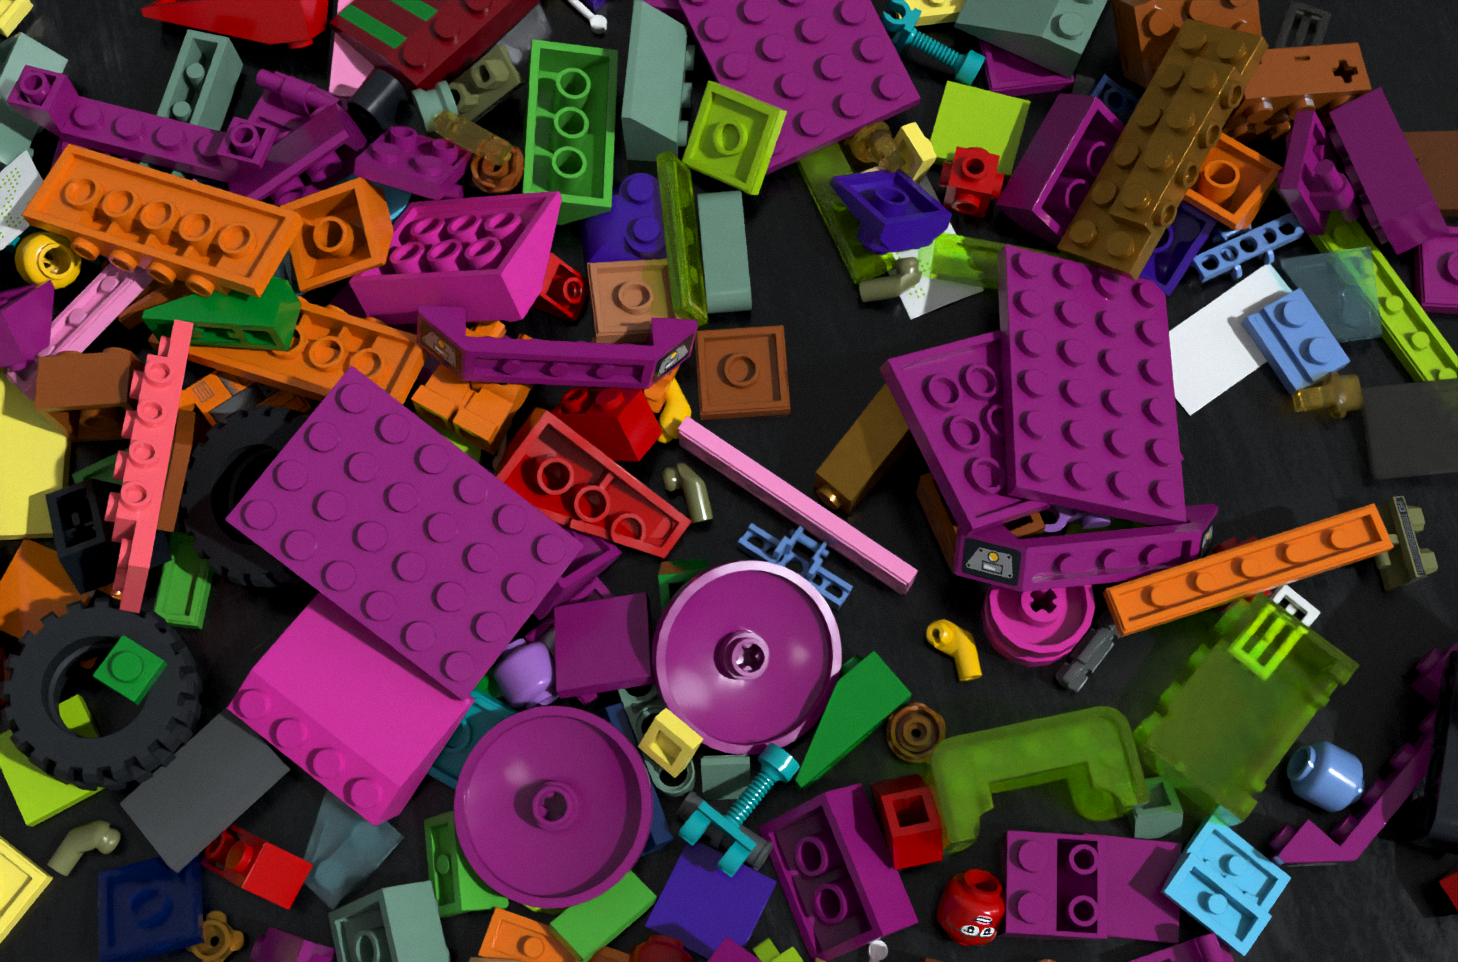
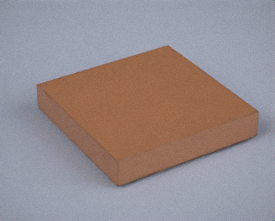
[586,258,684,344]

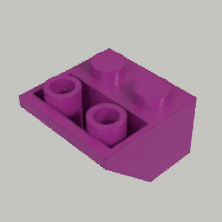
[998,830,1107,940]

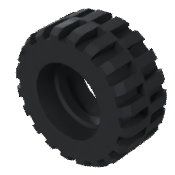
[181,405,311,589]
[0,598,203,791]

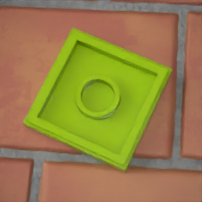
[930,80,1031,182]
[681,81,787,195]
[0,694,106,827]

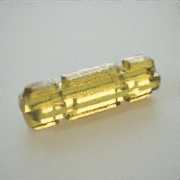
[434,110,512,166]

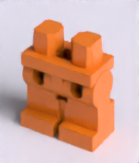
[411,320,535,456]

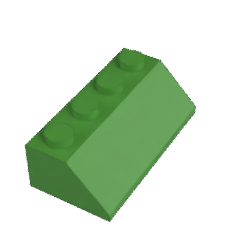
[519,39,618,225]

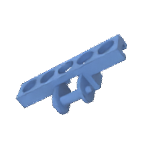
[1191,212,1305,283]
[737,523,853,611]

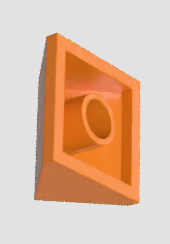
[1183,132,1283,230]

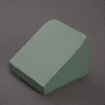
[701,754,750,800]
[1121,775,1184,840]

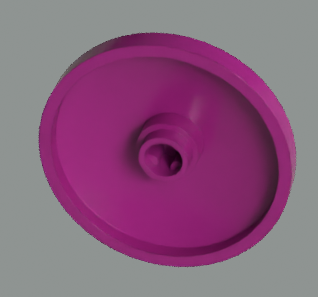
[651,560,842,755]
[454,706,654,908]

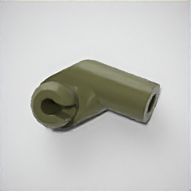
[859,257,922,303]
[662,463,713,523]
[46,820,120,876]

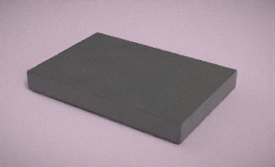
[120,705,290,873]

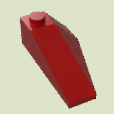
[141,0,329,49]
[494,407,692,558]

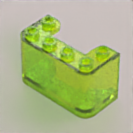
[1128,591,1359,827]
[920,706,1150,855]

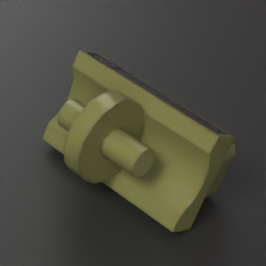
[449,45,526,125]
[1373,496,1438,591]

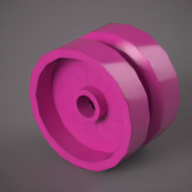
[981,584,1095,667]

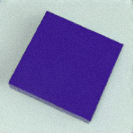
[645,841,777,960]

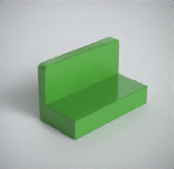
[424,810,509,917]

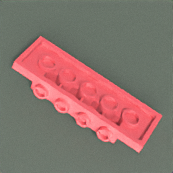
[104,319,194,613]

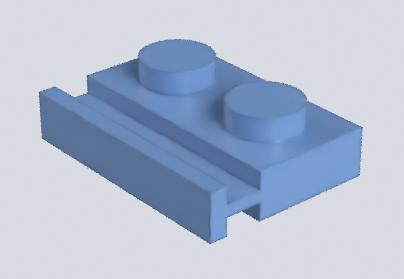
[1242,288,1350,397]

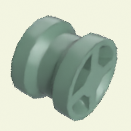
[411,80,460,134]

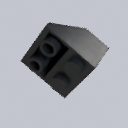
[45,478,172,595]

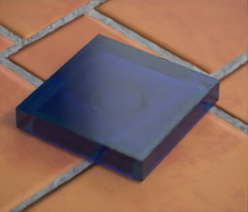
[98,854,204,962]

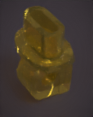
[845,121,906,174]
[1292,371,1363,419]

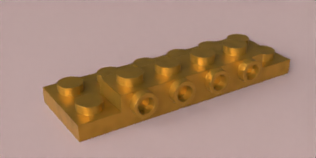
[1057,18,1269,281]

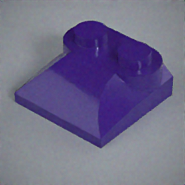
[830,168,952,255]
[578,173,673,276]
[1139,199,1218,297]

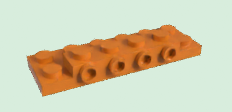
[21,143,304,298]
[148,291,429,405]

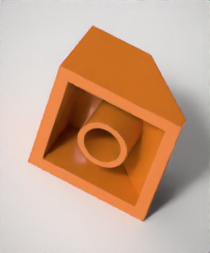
[280,177,394,292]

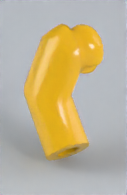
[657,377,691,444]
[926,619,982,681]

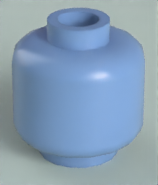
[1287,740,1365,812]

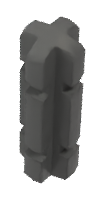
[1055,609,1120,693]

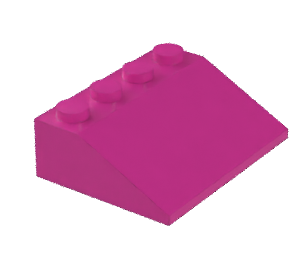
[349,191,562,326]
[227,592,476,827]

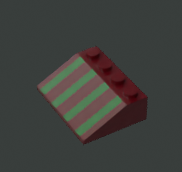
[329,0,540,103]

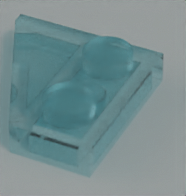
[1281,246,1382,343]
[304,789,404,910]

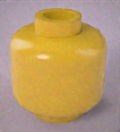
[14,231,82,290]

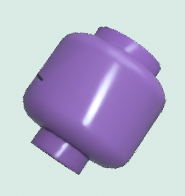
[493,639,559,710]

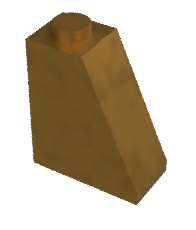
[814,383,915,515]

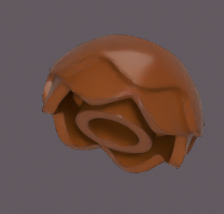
[471,140,524,194]
[886,702,946,763]

